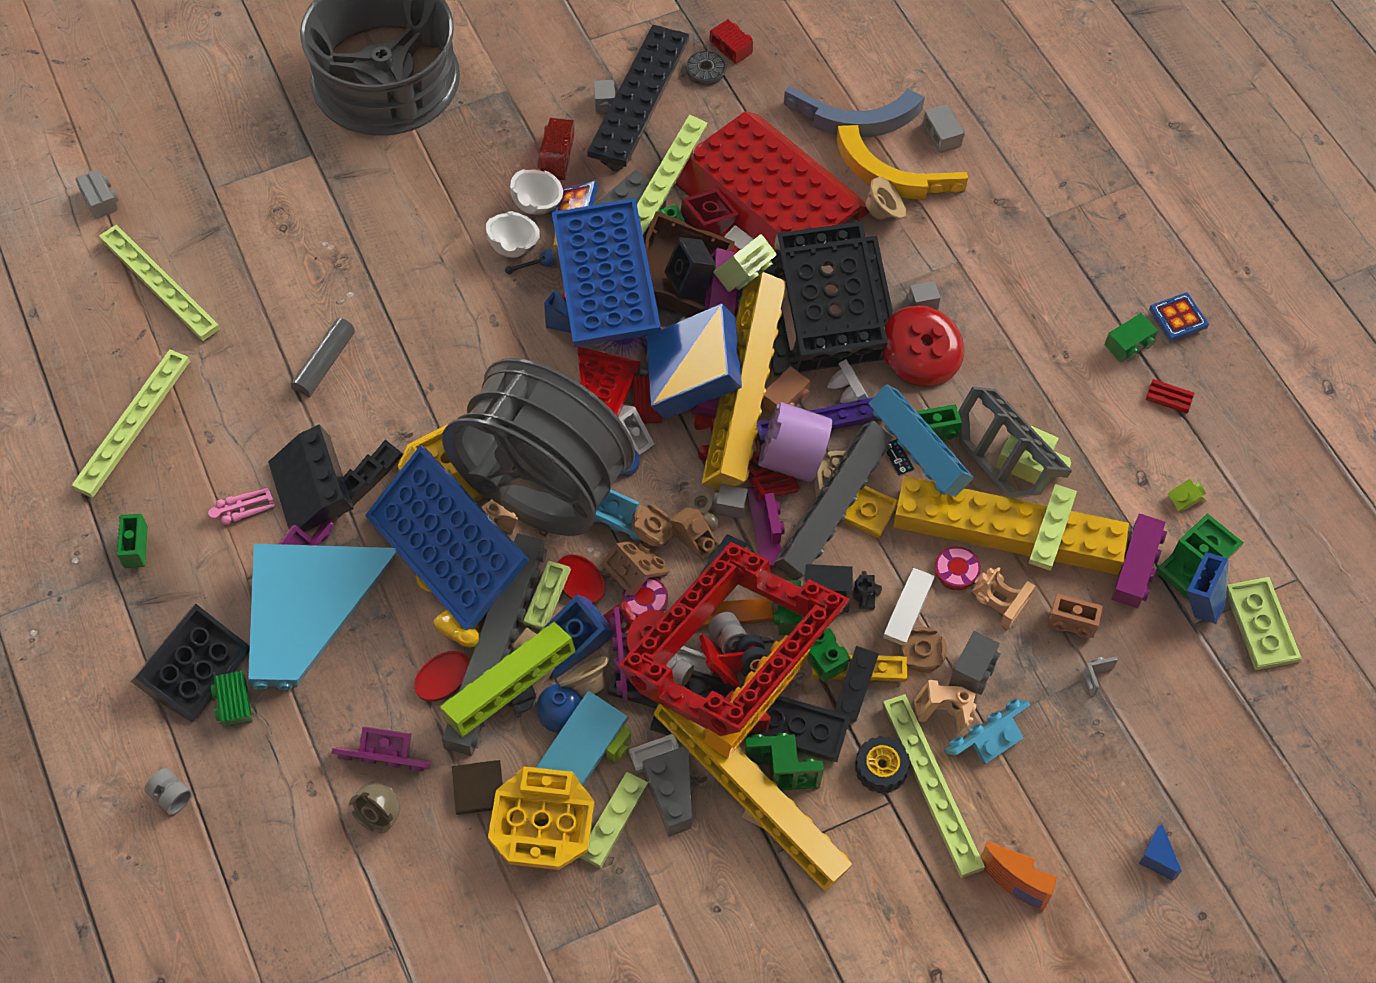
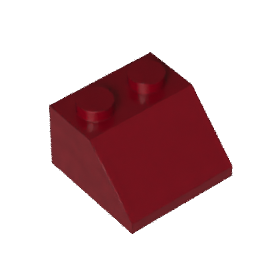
[680,188,739,236]

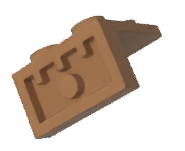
[601,541,670,595]

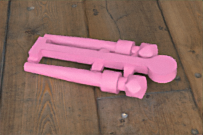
[208,488,275,525]

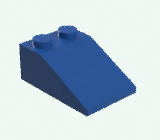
[537,595,616,678]

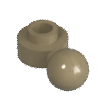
[690,491,718,531]

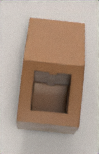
[669,507,719,560]

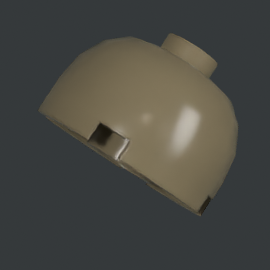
[349,783,400,833]

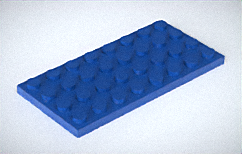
[552,198,662,347]
[365,445,529,630]

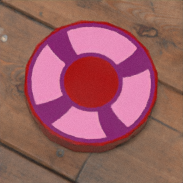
[935,546,981,590]
[622,577,668,617]

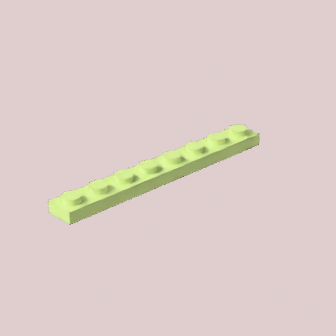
[637,114,708,238]
[99,225,220,341]
[71,349,190,498]
[882,694,985,878]

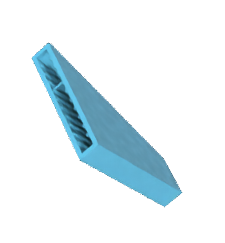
[248,544,396,690]

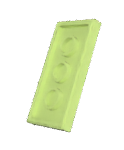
[1226,577,1302,671]

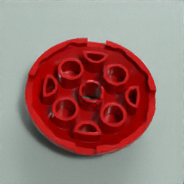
[883,305,964,387]

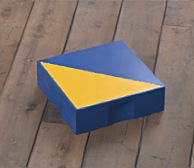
[647,304,742,419]

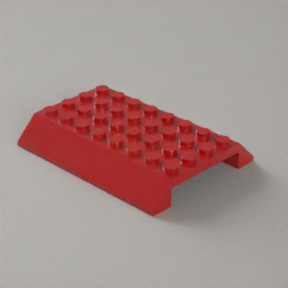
[675,111,870,248]

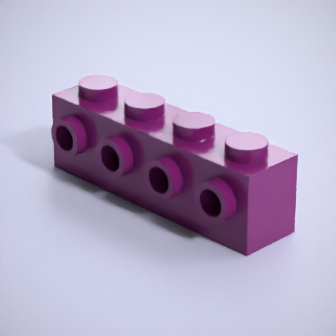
[1111,513,1167,608]

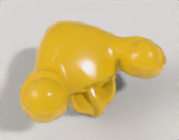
[433,610,481,648]

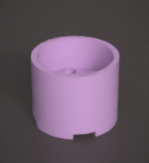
[758,402,832,483]

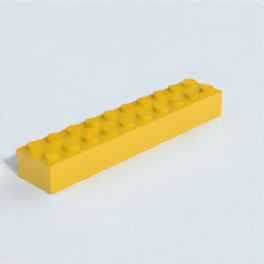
[701,272,786,490]
[893,476,1129,575]

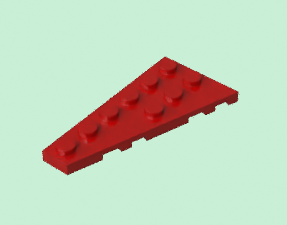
[577,347,640,417]

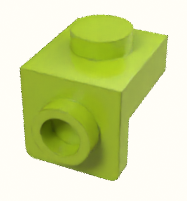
[1167,478,1207,513]
[606,724,632,764]

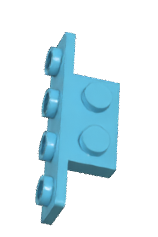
[595,489,643,541]
[944,699,1030,763]

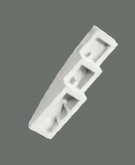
[883,568,935,646]

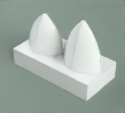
[827,359,869,403]

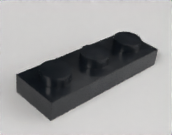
[834,646,879,722]

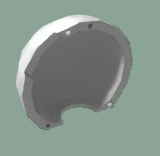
[510,169,563,215]
[486,211,540,258]

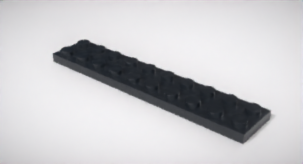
[587,25,690,167]
[608,670,851,763]

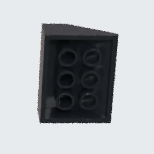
[268,424,354,532]
[131,604,250,722]

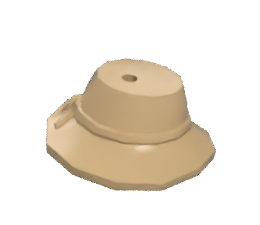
[865,177,906,220]
[559,656,609,699]

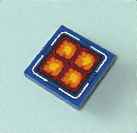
[551,181,598,223]
[1149,292,1209,342]

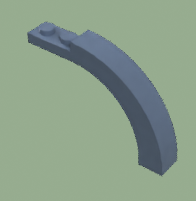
[784,86,925,137]

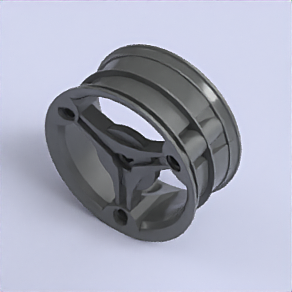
[300,0,460,135]
[442,358,635,536]

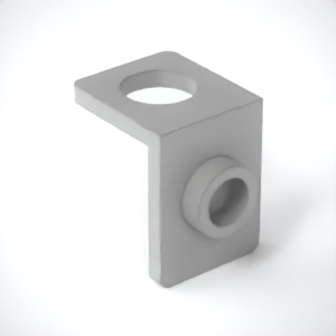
[1083,657,1118,696]

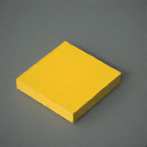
[842,486,899,539]

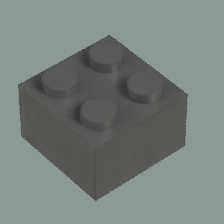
[949,631,1001,697]

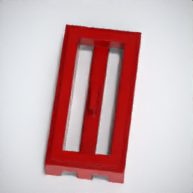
[1145,379,1195,414]
[750,472,800,500]

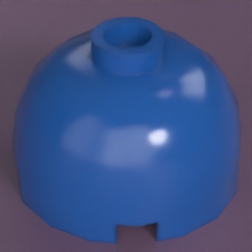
[536,683,582,733]

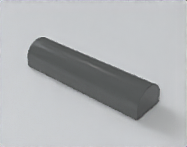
[291,318,355,397]

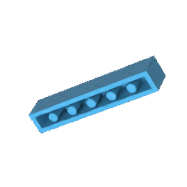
[868,384,974,497]

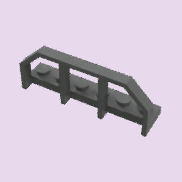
[958,387,1072,498]

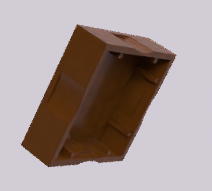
[644,211,735,317]

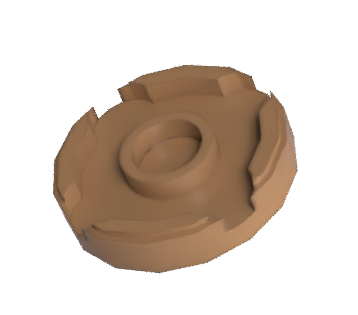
[631,505,674,547]
[899,627,947,673]

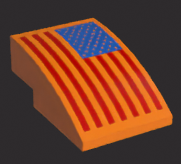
[981,841,1057,911]

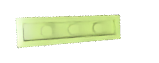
[1029,484,1077,571]
[579,772,648,869]

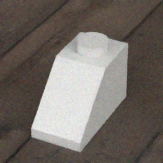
[618,405,655,455]

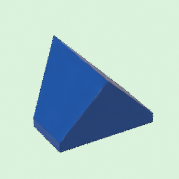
[544,290,571,333]

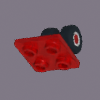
[699,633,769,689]

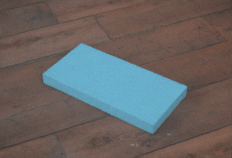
[536,690,629,786]

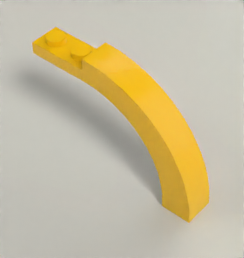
[836,125,968,200]

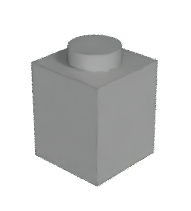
[594,80,615,112]
[906,281,941,310]
[713,484,748,519]

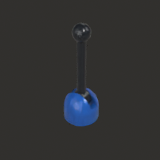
[505,249,556,274]

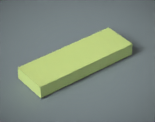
[522,561,571,630]

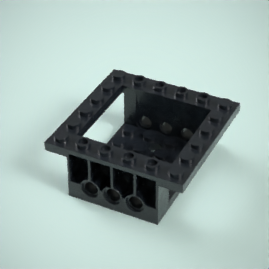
[759,221,893,376]

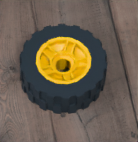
[855,736,910,793]

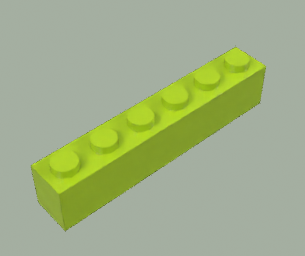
[440,622,576,737]

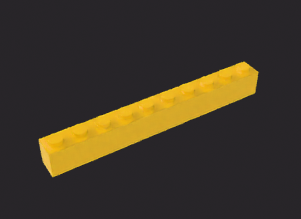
[654,704,852,892]

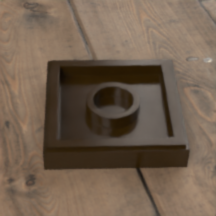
[452,760,503,815]

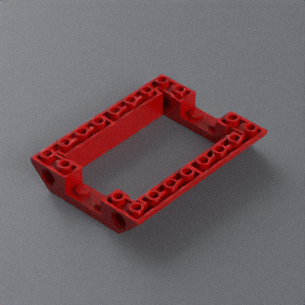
[618,542,849,736]

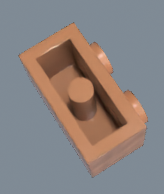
[761,366,811,414]
[1047,594,1103,638]

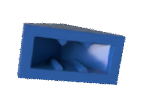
[1139,825,1182,880]

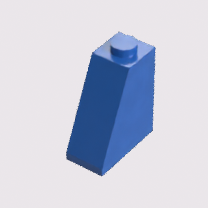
[1187,552,1229,624]

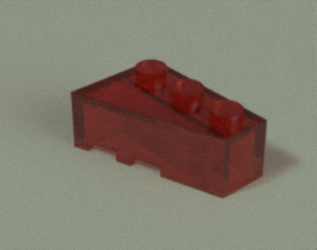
[537,118,575,180]

